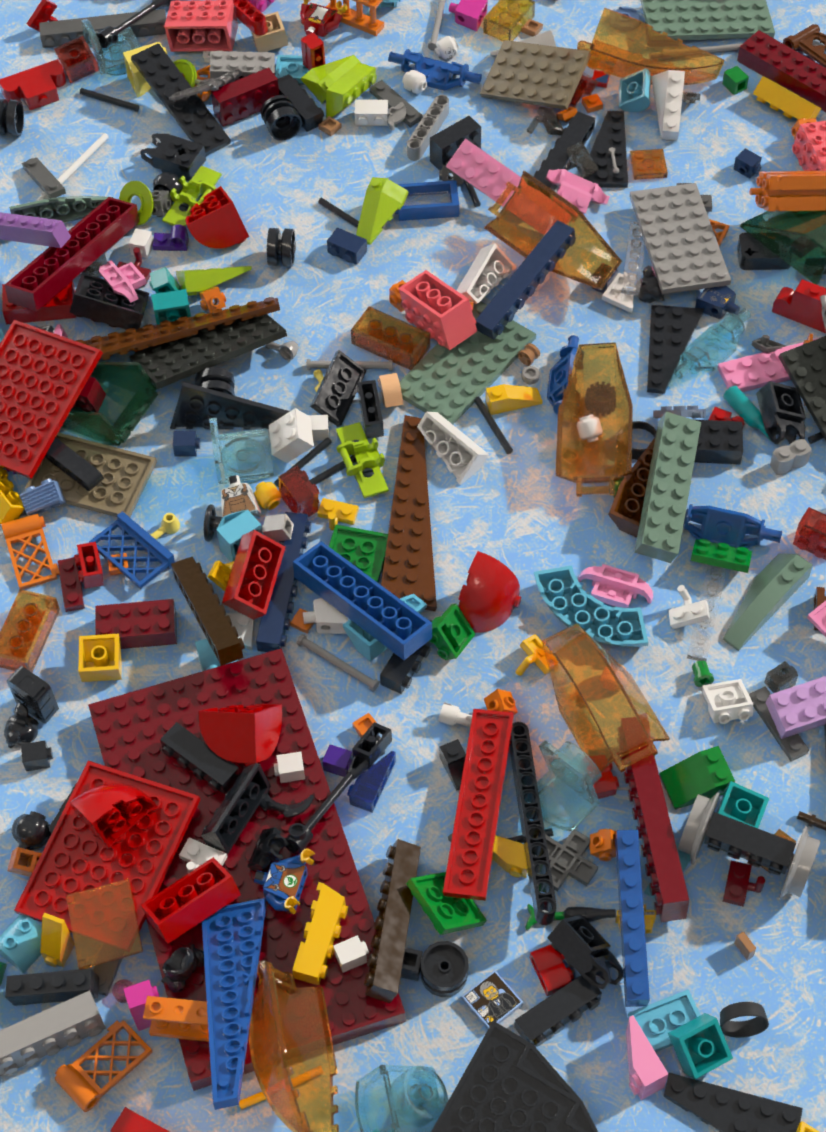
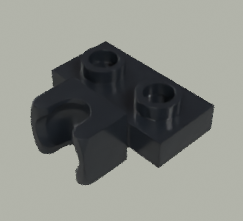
[247,827,289,871]

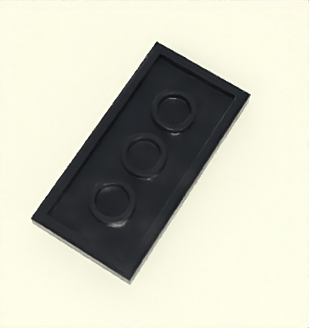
[310,350,366,427]

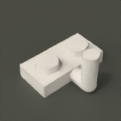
[669,585,710,629]
[179,838,227,873]

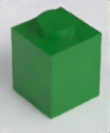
[722,66,749,95]

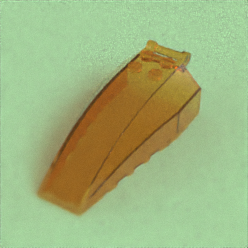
[577,8,725,85]

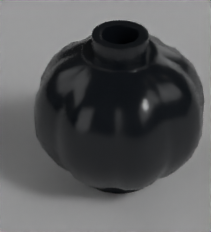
[153,172,183,202]
[12,811,51,850]

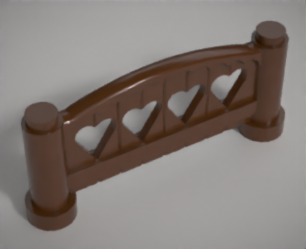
[783,24,826,68]

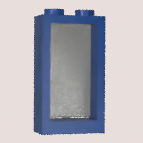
[395,180,459,221]

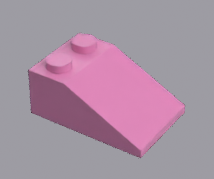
[626,1015,668,1100]

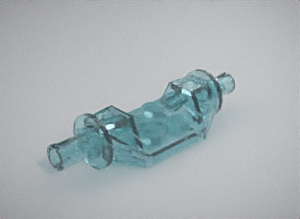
[674,309,751,379]

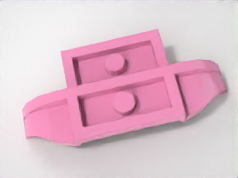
[546,169,610,214]
[99,260,147,303]
[578,564,653,608]

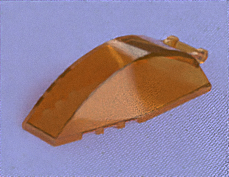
[484,170,622,290]
[556,342,633,497]
[542,623,670,777]
[249,960,339,1132]

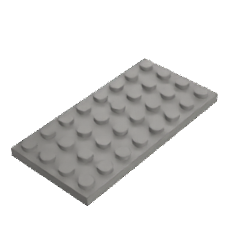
[629,183,731,294]

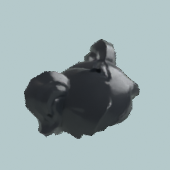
[635,265,665,303]
[4,703,39,748]
[161,944,204,992]

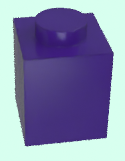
[322,744,353,777]

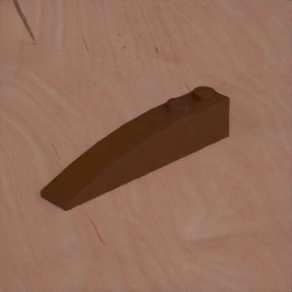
[608,436,656,538]

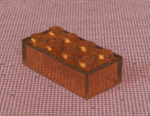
[351,306,430,370]
[0,589,60,673]

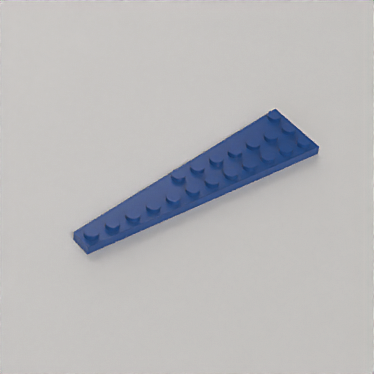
[202,898,267,1110]

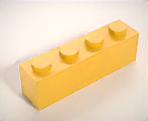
[753,76,821,120]
[0,467,25,524]
[292,882,348,985]

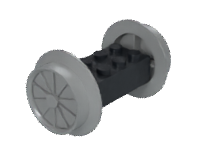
[678,792,821,899]

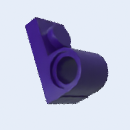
[152,224,189,251]

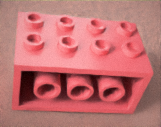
[164,0,238,52]
[792,121,826,171]
[398,270,477,350]

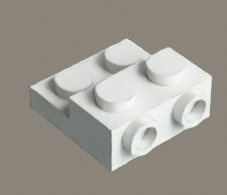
[702,679,753,724]

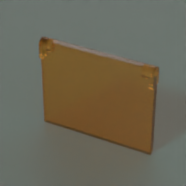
[66,879,143,969]

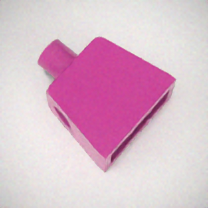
[449,0,488,31]

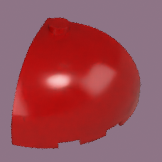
[186,186,249,249]
[458,551,522,633]
[199,704,282,766]
[70,783,157,848]

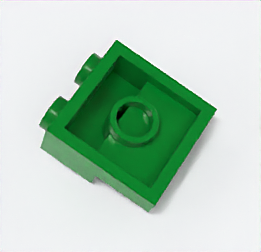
[429,603,475,660]

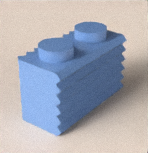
[20,479,66,516]

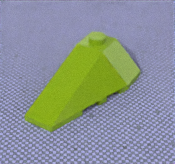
[300,55,361,103]
[356,177,409,245]

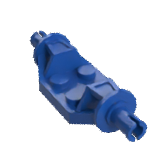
[388,49,482,91]
[547,335,584,428]
[684,504,782,548]

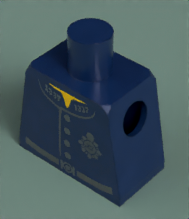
[695,286,740,319]

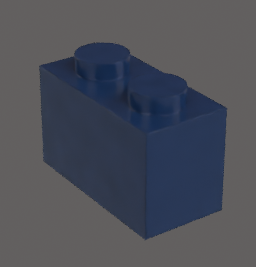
[327,227,367,265]

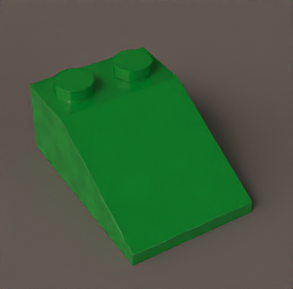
[659,746,735,810]

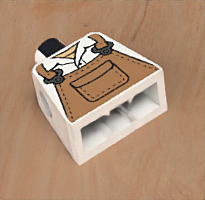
[221,475,261,517]

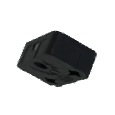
[737,232,794,270]
[7,666,59,724]

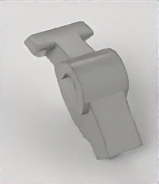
[387,102,406,130]

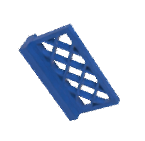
[89,511,175,589]

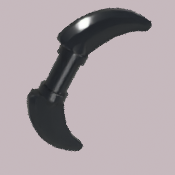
[260,793,314,818]

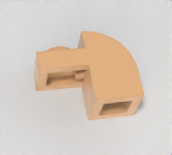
[377,373,403,408]

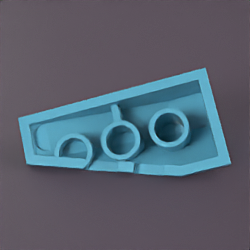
[343,594,427,661]

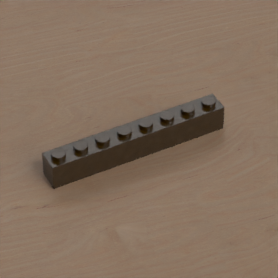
[171,556,245,666]
[364,839,421,1003]

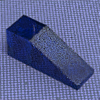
[347,751,396,813]

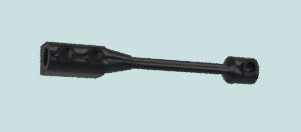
[94,0,179,48]
[285,722,392,855]

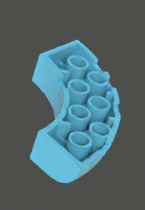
[534,565,648,647]

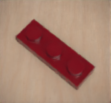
[58,557,85,612]

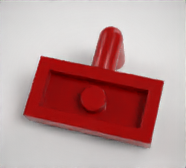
[26,0,58,32]

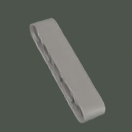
[407,95,449,161]

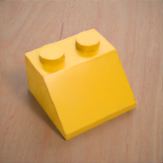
[78,634,122,682]

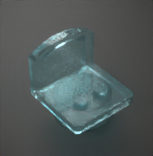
[81,19,141,76]
[209,418,274,484]
[537,740,602,831]
[355,1065,448,1132]

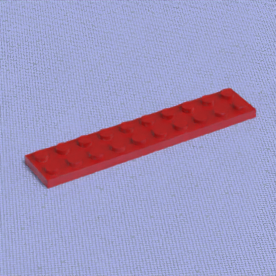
[443,709,514,901]

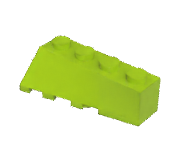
[326,63,377,118]

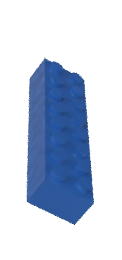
[293,541,432,660]

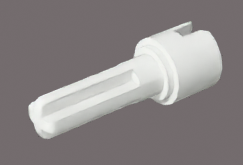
[438,702,472,727]

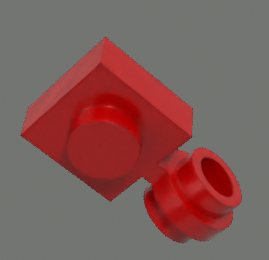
[708,407,745,427]

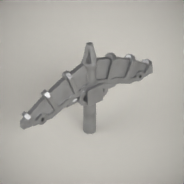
[169,69,243,102]

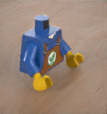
[254,848,315,914]

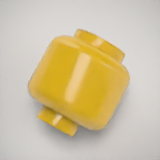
[254,482,281,510]

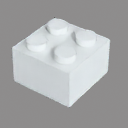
[269,408,314,463]

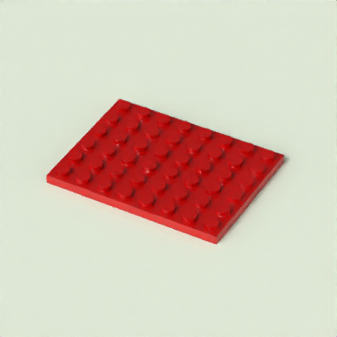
[0,320,103,479]
[14,760,201,953]

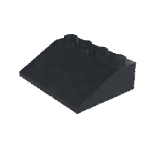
[69,273,149,330]

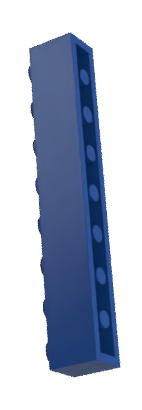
[615,830,650,1007]

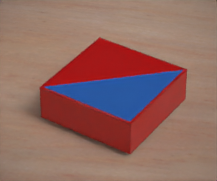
[591,70,610,88]

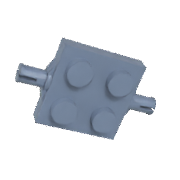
[653,405,706,419]

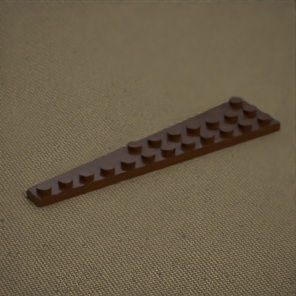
[76,297,280,360]
[381,415,437,611]

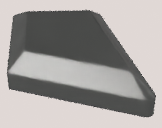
[751,335,786,353]

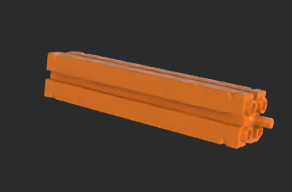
[749,171,826,211]

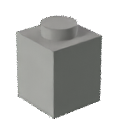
[262,513,294,542]

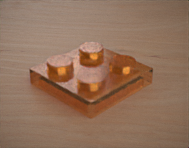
[630,149,668,180]

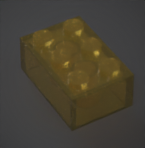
[483,0,535,41]

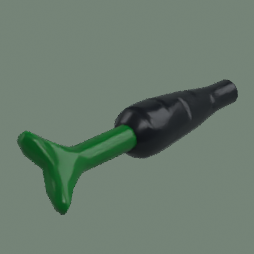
[525,904,616,930]

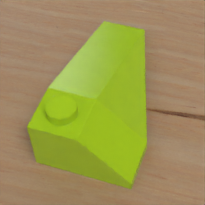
[176,266,252,296]

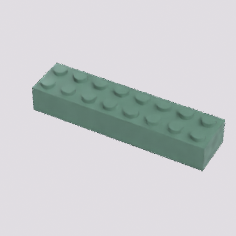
[635,411,701,563]

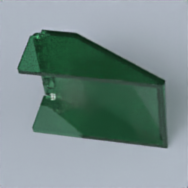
[740,210,826,285]
[61,362,158,446]

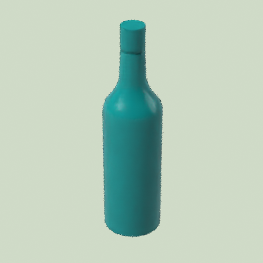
[723,386,771,441]

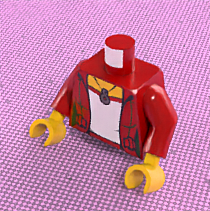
[300,0,347,37]

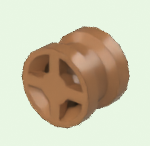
[518,343,540,366]

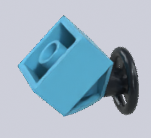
[203,504,263,562]

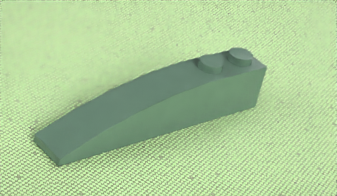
[9,196,113,223]
[723,553,813,651]

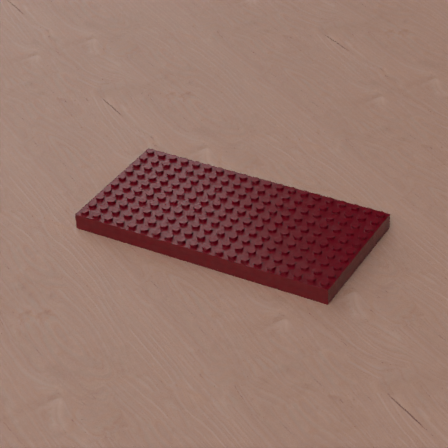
[88,648,406,1091]

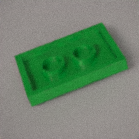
[690,539,752,573]

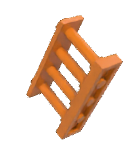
[326,0,384,36]
[143,996,209,1042]

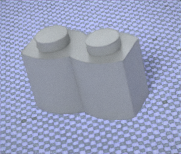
[770,439,812,475]

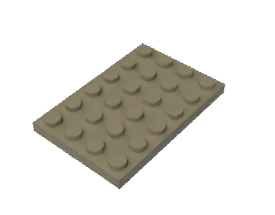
[480,40,591,110]
[24,432,157,517]

